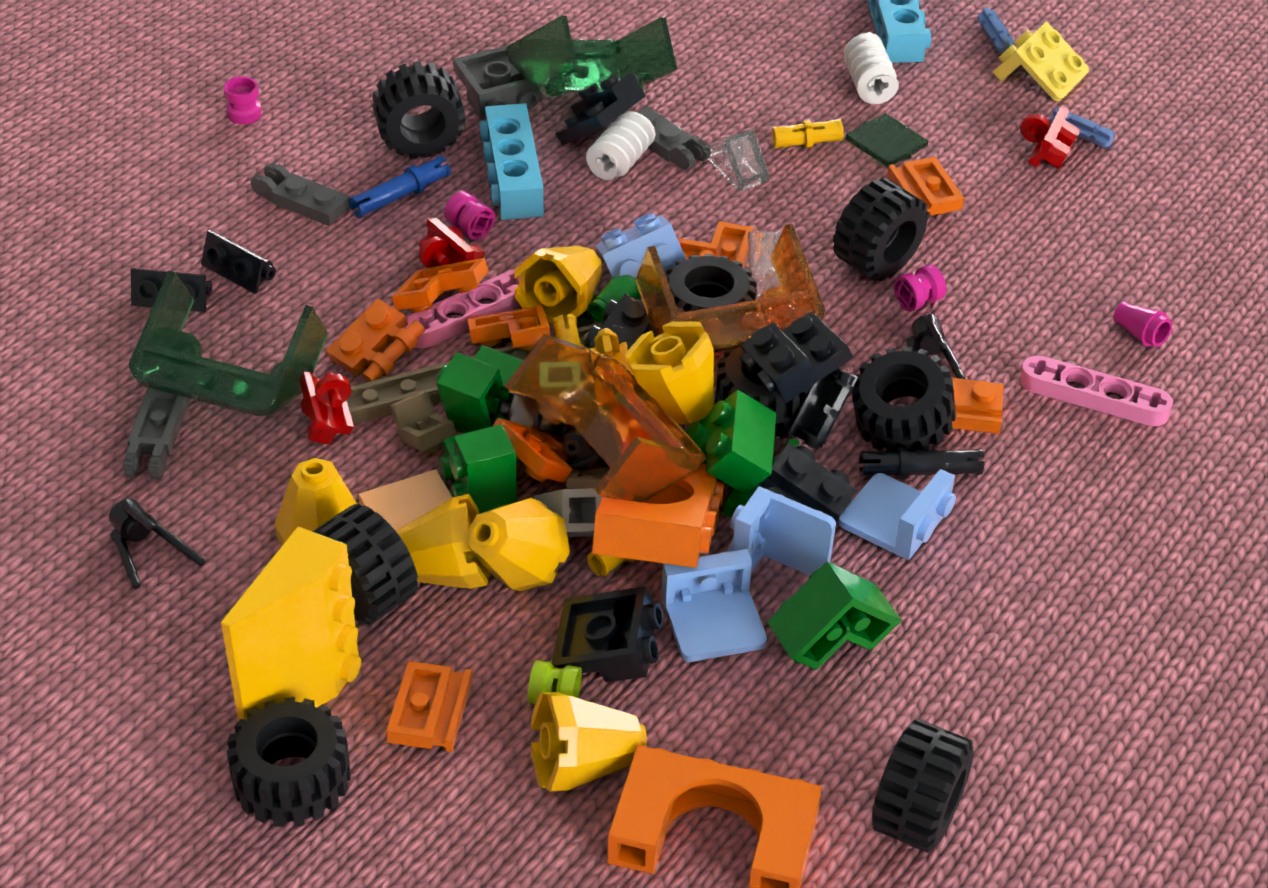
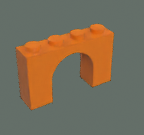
[592,456,726,568]
[608,745,822,888]

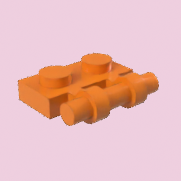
[325,298,425,382]

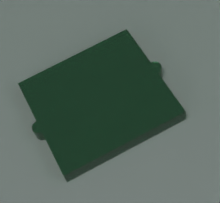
[845,113,928,167]

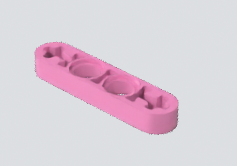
[405,270,521,348]
[1020,356,1173,426]

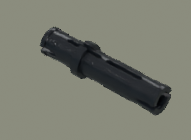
[859,447,984,479]

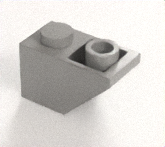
[534,488,617,538]

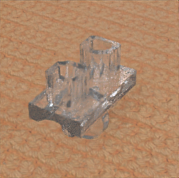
[746,230,791,300]

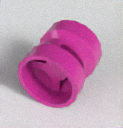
[224,76,261,124]
[444,191,495,240]
[894,264,946,312]

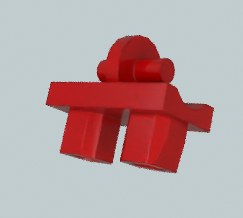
[1020,106,1080,169]
[419,218,485,268]
[299,371,354,445]

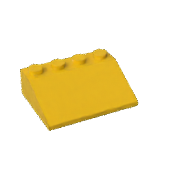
[221,526,361,721]

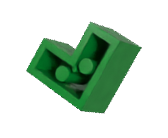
[436,345,529,433]
[684,390,776,494]
[438,424,517,514]
[767,561,902,670]

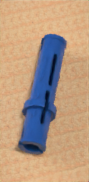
[349,155,451,219]

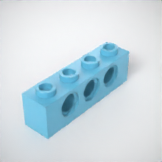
[867,0,931,63]
[479,104,544,220]

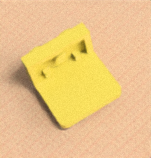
[993,21,1089,102]

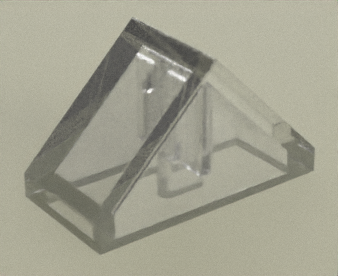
[708,128,769,191]

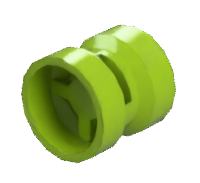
[527,659,582,705]

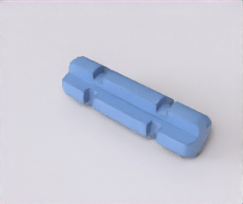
[977,7,1015,53]
[1050,108,1115,148]

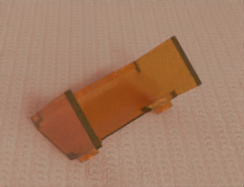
[635,223,825,351]
[505,334,706,502]

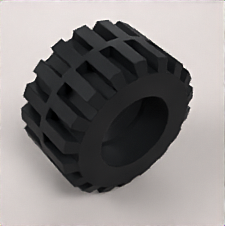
[372,62,466,158]
[833,178,929,281]
[660,254,757,351]
[715,341,810,439]
[852,347,956,451]
[312,504,418,625]
[227,697,351,827]
[872,719,974,853]

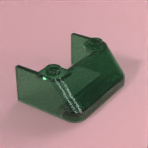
[506,16,678,97]
[129,271,329,416]

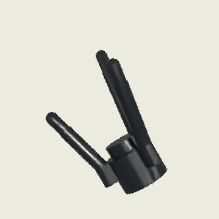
[906,314,965,379]
[109,499,205,589]

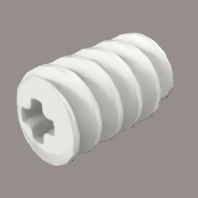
[843,33,899,104]
[586,111,656,181]

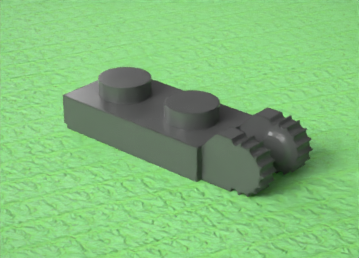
[637,106,711,170]
[250,162,350,226]
[123,387,190,480]

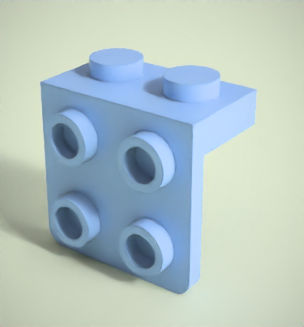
[596,213,687,286]
[839,469,956,560]
[727,486,836,575]
[661,549,767,662]

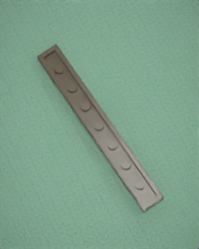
[347,321,605,425]

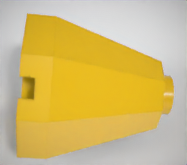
[514,246,602,328]
[625,322,714,426]
[274,458,357,545]
[396,494,490,589]
[467,498,570,592]
[531,692,647,791]

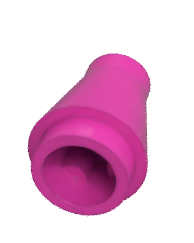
[1113,302,1172,347]

